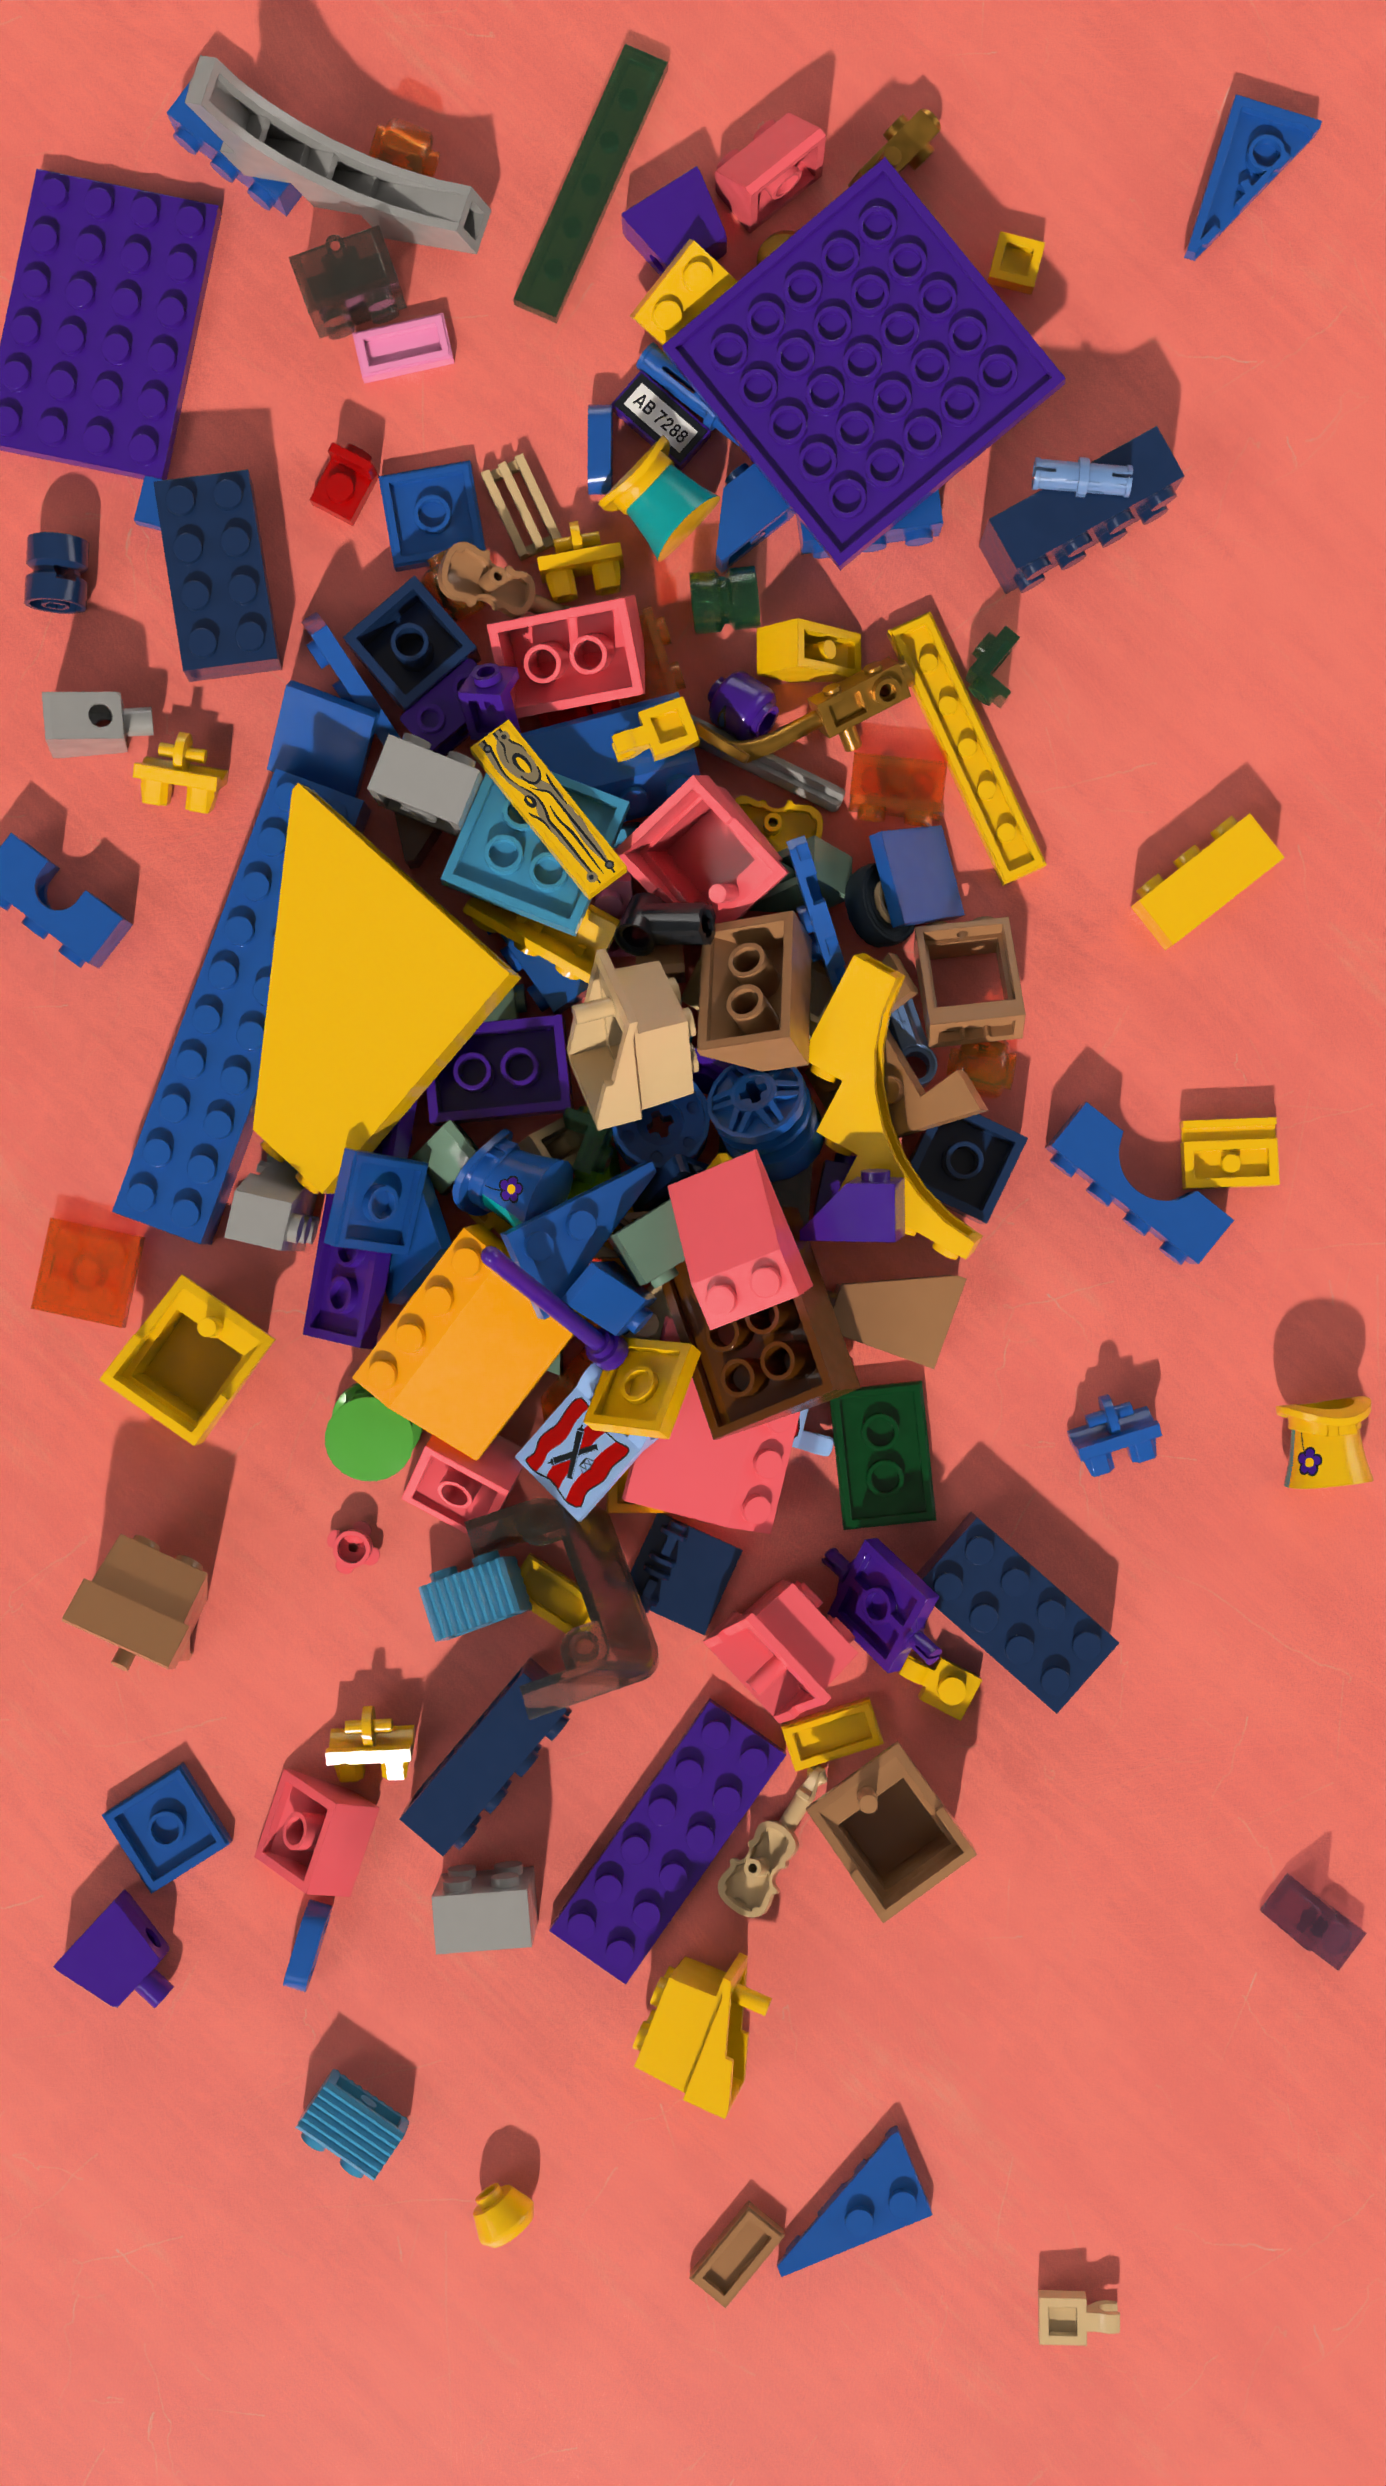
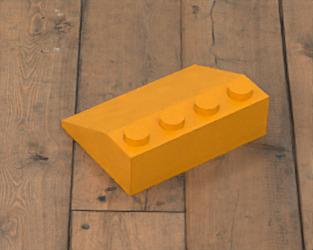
[352,1223,587,1461]

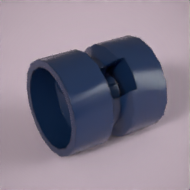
[24,532,90,614]

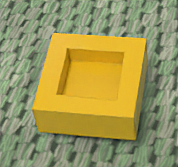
[987,231,1046,295]

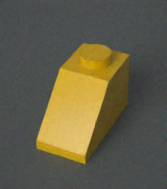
[757,618,861,682]

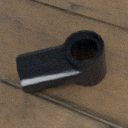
[614,892,716,957]

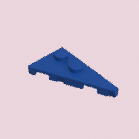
[1184,94,1322,261]
[302,612,401,746]
[786,835,846,993]
[500,1161,657,1320]
[777,2126,933,2277]

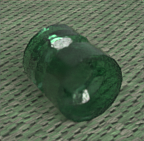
[689,565,761,635]

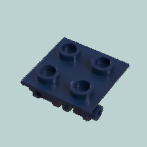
[620,1513,743,1635]

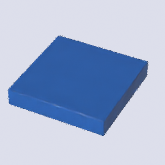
[379,460,486,572]
[267,680,380,798]
[869,825,965,928]
[324,1148,429,1256]
[385,1174,452,1305]
[102,1762,233,1894]

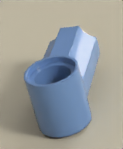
[888,998,938,1088]

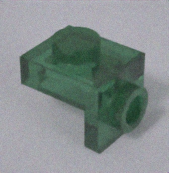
[965,626,1020,708]
[563,1106,614,1186]

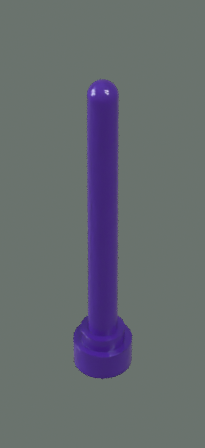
[481,1246,629,1371]

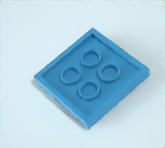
[440,771,630,937]

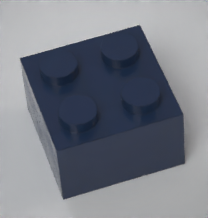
[343,575,481,712]
[908,1114,1028,1224]

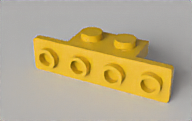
[463,897,620,984]

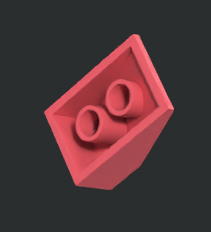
[667,1149,813,1330]

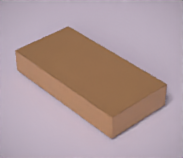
[689,2200,785,2308]

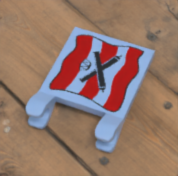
[515,1363,659,1522]

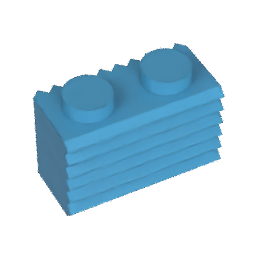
[418,1550,532,1642]
[296,2069,410,2181]

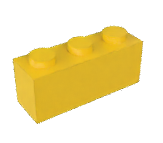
[1131,813,1285,950]

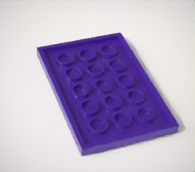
[0,169,222,480]

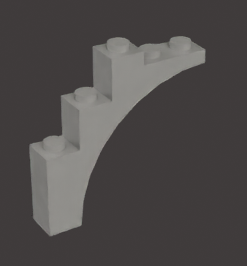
[185,55,491,254]

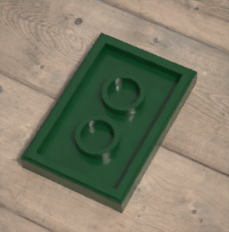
[830,1380,936,1530]

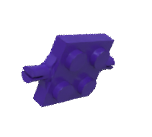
[822,1538,942,1673]

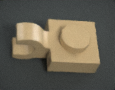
[1038,2290,1120,2346]

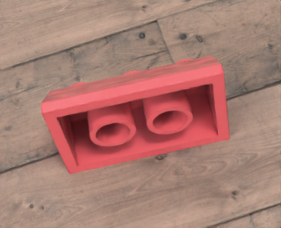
[487,595,645,718]

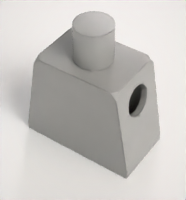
[42,692,154,759]

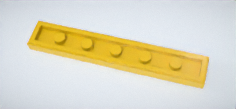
[887,611,1047,887]

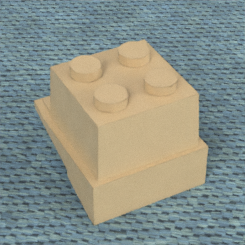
[566,948,699,1131]

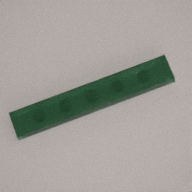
[513,44,668,324]

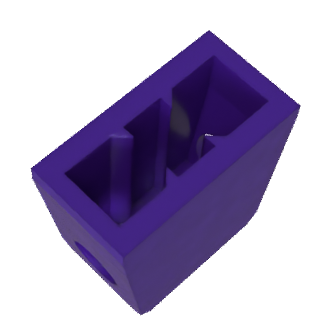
[621,166,727,276]
[53,1889,174,2008]

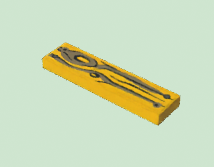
[470,719,627,900]

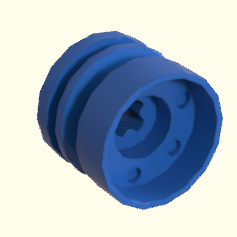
[707,1064,825,1182]
[611,1081,710,1171]

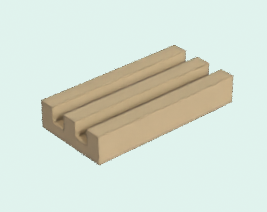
[481,453,562,561]

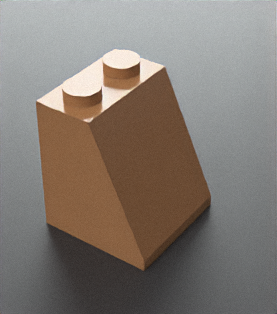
[827,1275,967,1369]

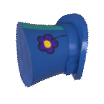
[452,1128,573,1227]

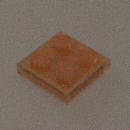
[31,1217,145,1328]

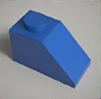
[716,463,794,573]
[561,1261,657,1336]

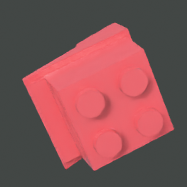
[614,775,790,924]
[703,1579,858,1724]

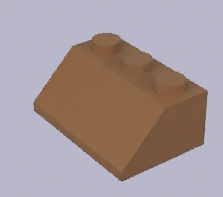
[697,911,812,1072]

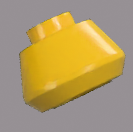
[473,2183,534,2248]

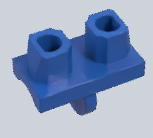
[1067,1394,1162,1477]

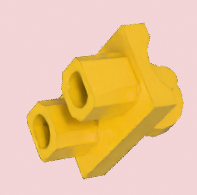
[537,521,624,604]
[133,732,228,814]
[325,1706,416,1782]

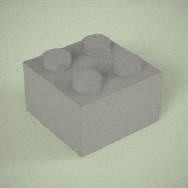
[367,733,483,837]
[431,1861,538,1955]

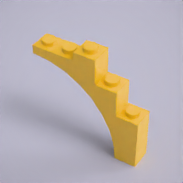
[809,953,983,1260]

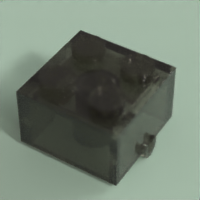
[289,225,407,340]

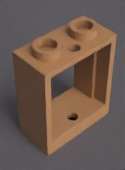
[914,916,1026,1048]

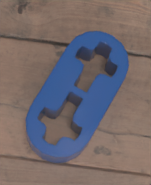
[587,405,613,495]
[283,1899,333,1992]

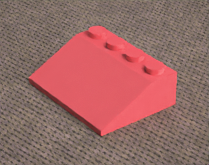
[622,1316,801,1534]

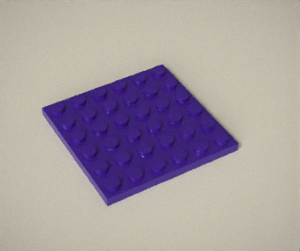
[662,157,1066,570]

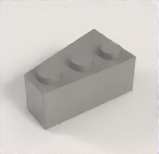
[224,1154,319,1251]

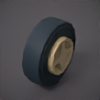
[845,863,915,948]

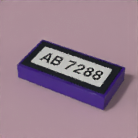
[611,370,711,471]

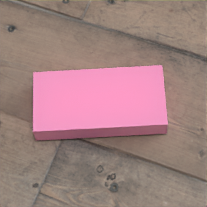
[352,313,455,384]

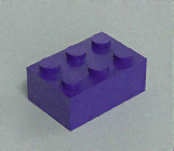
[426,1014,574,1126]

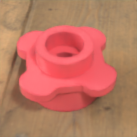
[327,1521,380,1574]

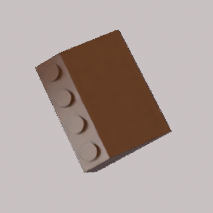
[662,1207,861,1440]

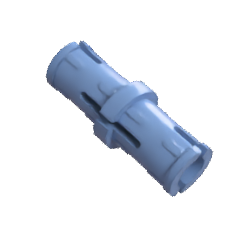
[1032,457,1133,498]

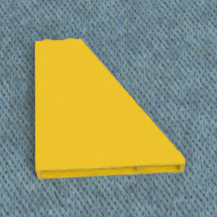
[253,783,521,1194]

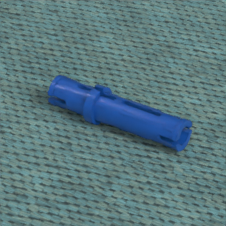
[636,342,744,452]

